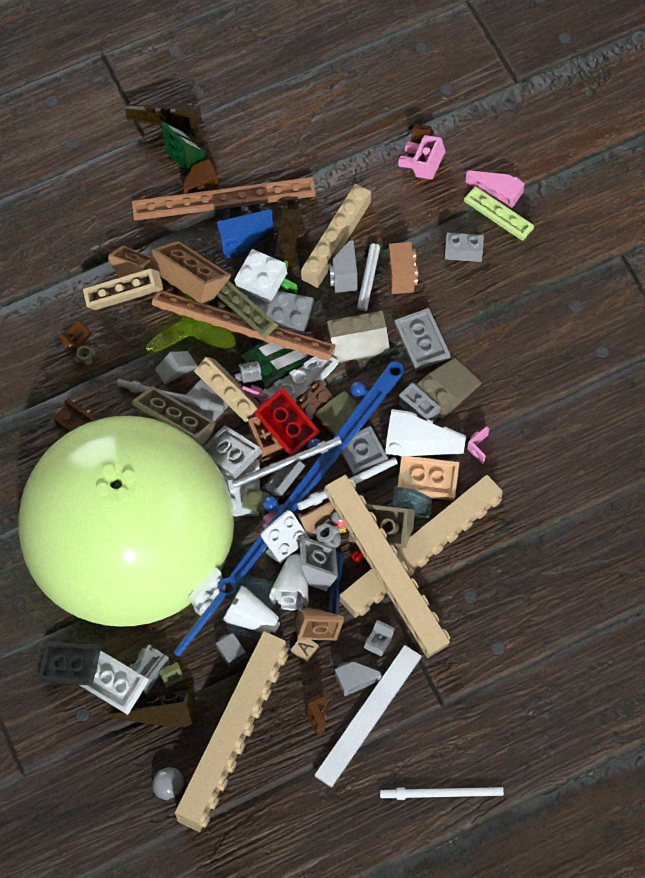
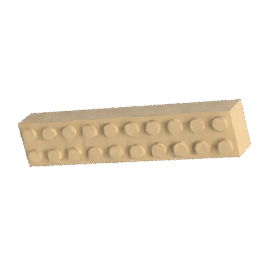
[175,631,288,832]

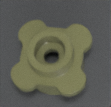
[74,346,95,365]

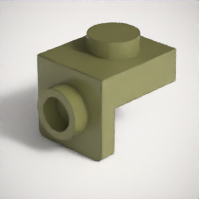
[242,488,270,517]

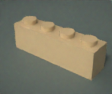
[83,268,163,310]
[194,357,261,422]

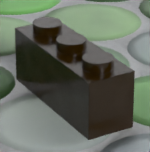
[275,207,302,269]

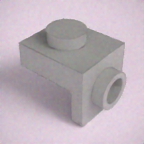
[364,620,395,656]

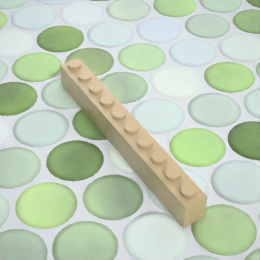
[324,475,450,658]
[340,475,503,618]

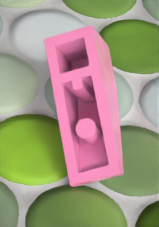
[466,170,525,208]

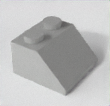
[330,240,357,293]

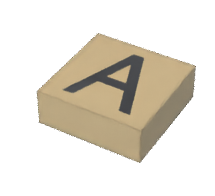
[291,639,319,662]

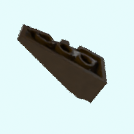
[125,104,201,135]
[109,684,196,728]

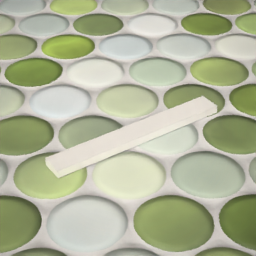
[315,645,421,788]

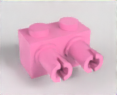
[398,135,445,180]

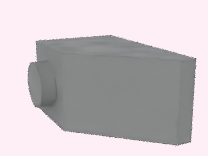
[335,662,381,696]

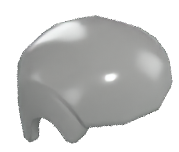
[152,767,184,800]

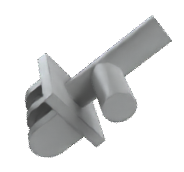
[235,361,262,384]

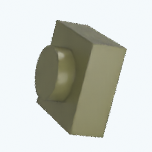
[159,662,184,688]

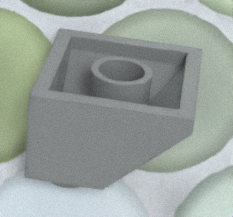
[300,536,338,591]

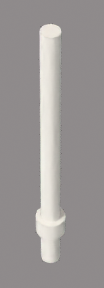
[297,457,397,510]
[380,787,503,800]

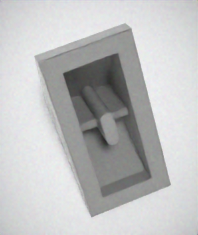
[155,351,197,385]

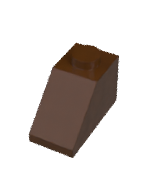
[183,159,219,194]

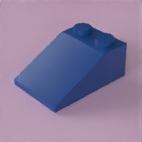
[217,209,273,258]

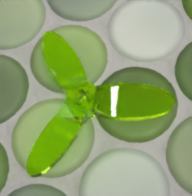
[146,290,236,353]

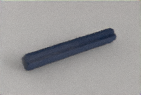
[328,552,343,615]

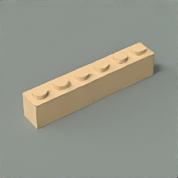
[301,184,371,288]

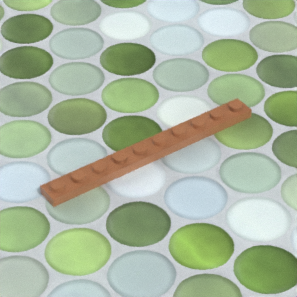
[132,177,315,221]
[152,291,336,361]

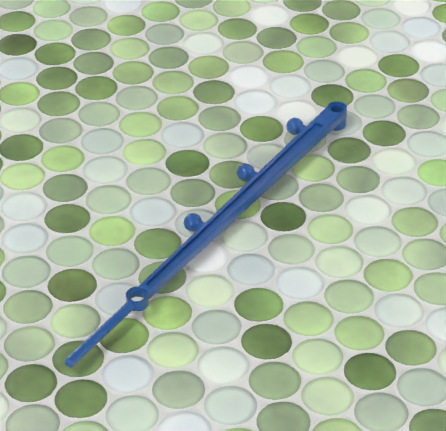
[174,362,404,656]

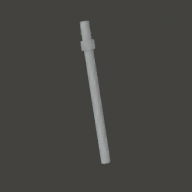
[232,437,342,488]

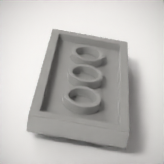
[233,291,314,334]

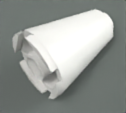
[269,554,309,611]
[223,586,280,634]

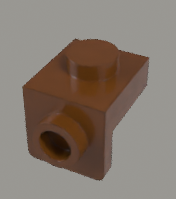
[58,320,93,349]

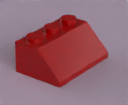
[253,388,320,457]

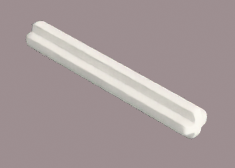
[357,243,380,311]

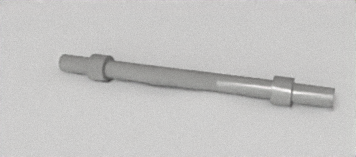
[117,379,225,413]

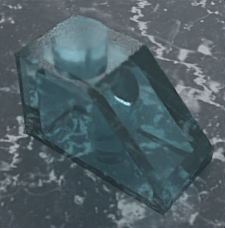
[392,486,433,518]

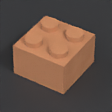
[388,242,418,294]

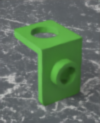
[279,260,298,294]

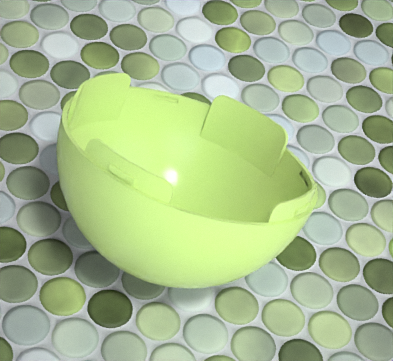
[18,416,234,626]

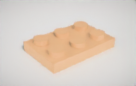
[397,456,459,501]

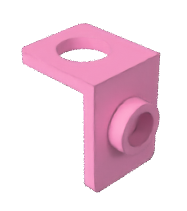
[242,385,268,405]
[467,427,489,464]

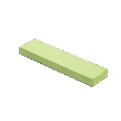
[464,186,534,241]

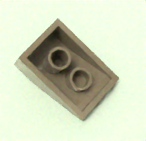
[416,358,482,420]

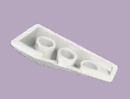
[385,409,466,456]

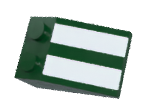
[161,122,205,174]
[241,342,310,390]

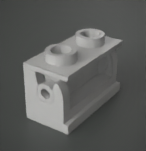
[445,233,484,262]
[399,383,440,422]
[128,644,170,694]

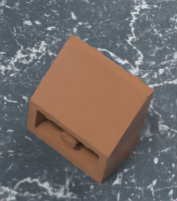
[248,416,286,461]

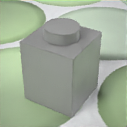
[216,633,247,668]

